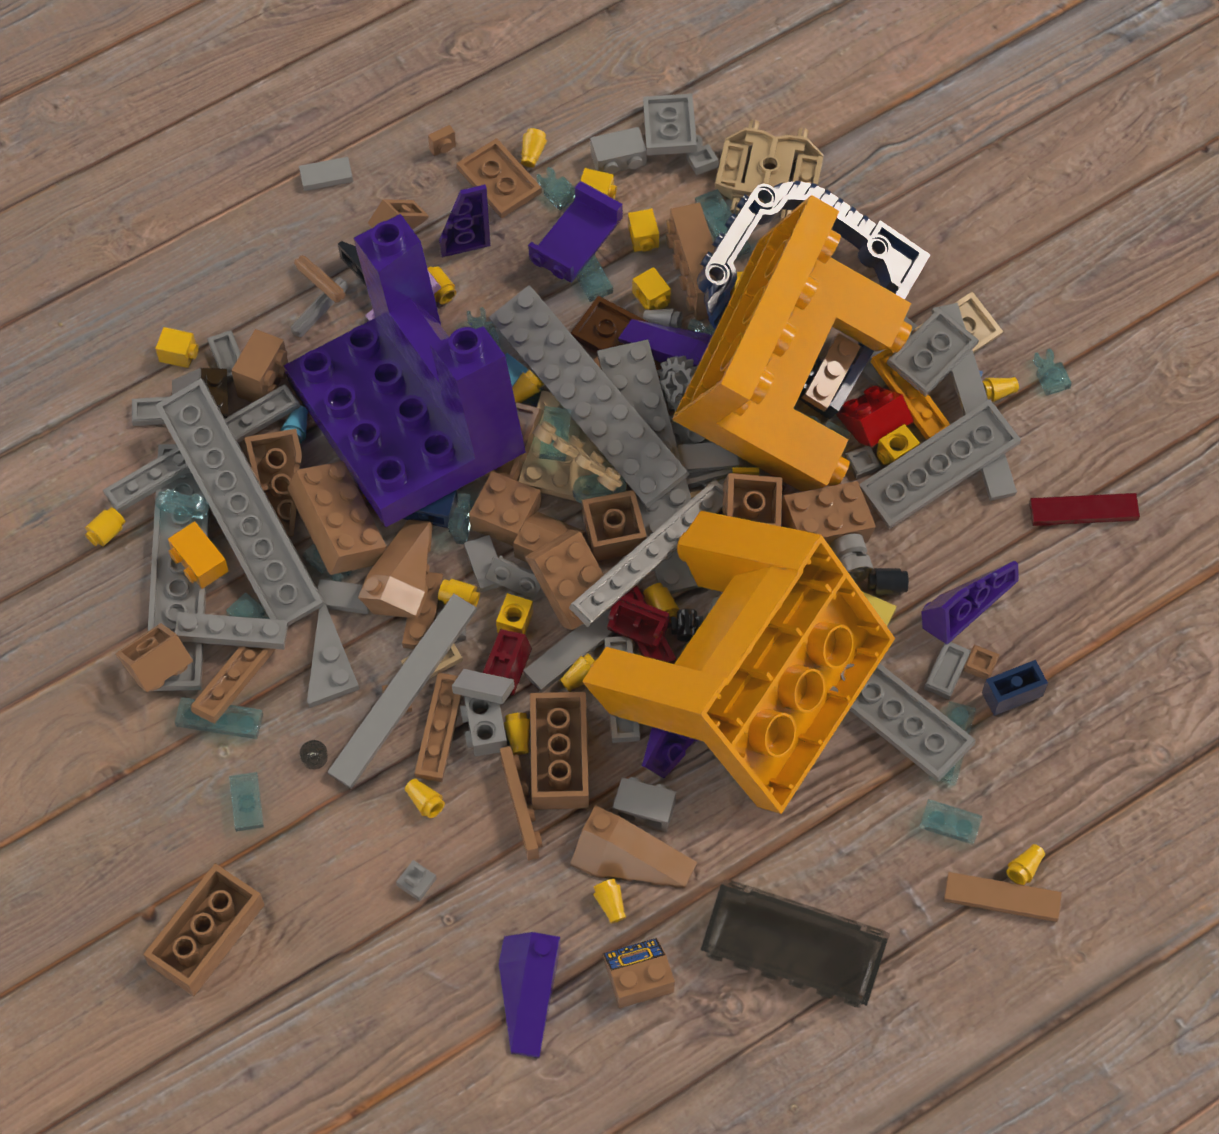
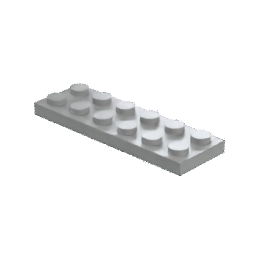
[859,399,1021,529]
[831,653,975,782]

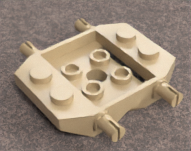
[715,119,824,221]

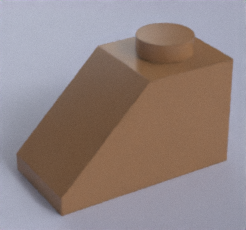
[368,199,429,230]

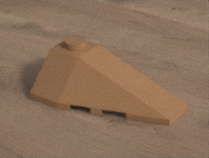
[239,429,302,537]
[358,520,433,618]
[570,805,697,888]

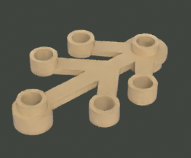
[532,421,623,491]

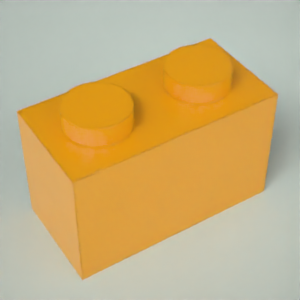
[168,521,229,589]

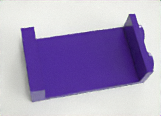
[528,181,623,283]

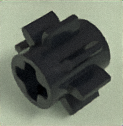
[671,609,703,642]

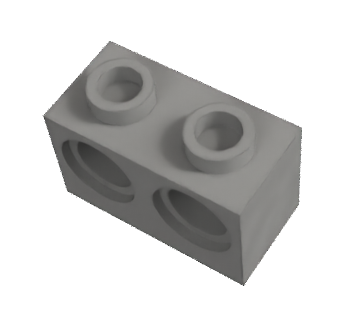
[460,696,507,757]

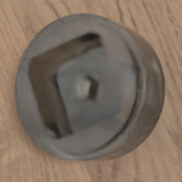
[299,740,328,769]

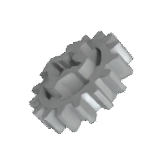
[657,356,698,411]

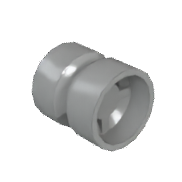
[830,533,874,583]

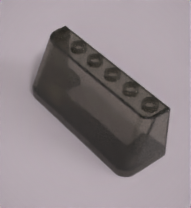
[700,880,890,1008]

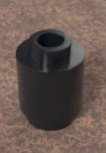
[868,568,909,595]

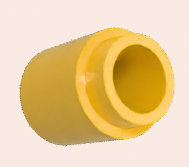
[427,266,457,305]
[85,507,126,547]
[438,579,480,607]
[643,583,679,624]

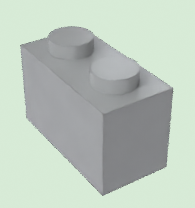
[590,127,647,174]
[613,777,676,832]

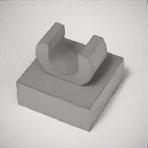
[396,860,437,901]

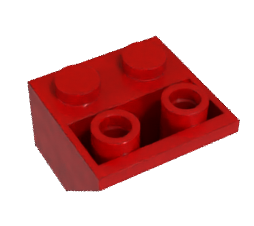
[836,386,914,447]

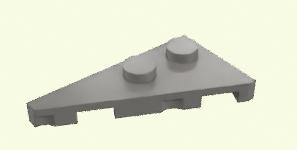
[307,605,359,708]

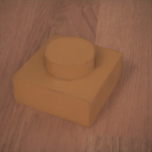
[428,125,456,156]

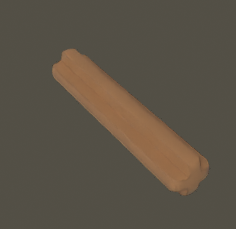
[294,255,345,303]

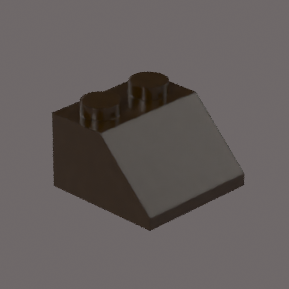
[172,368,228,419]

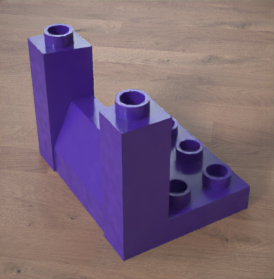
[283,214,526,527]

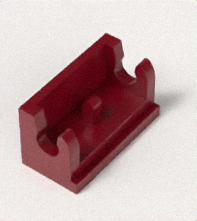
[607,595,669,650]
[483,629,532,696]

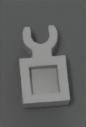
[686,135,719,175]

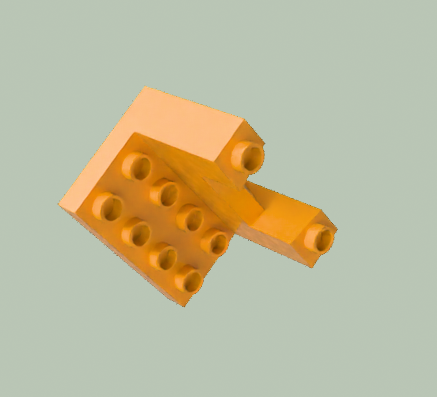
[672,195,912,492]
[582,511,895,814]

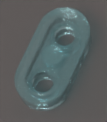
[572,474,626,504]
[155,489,210,519]

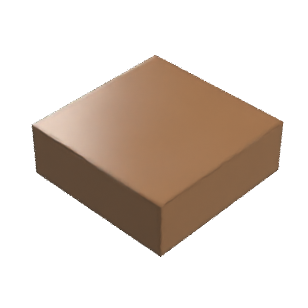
[963,644,1000,680]

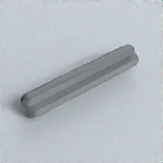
[291,277,348,338]

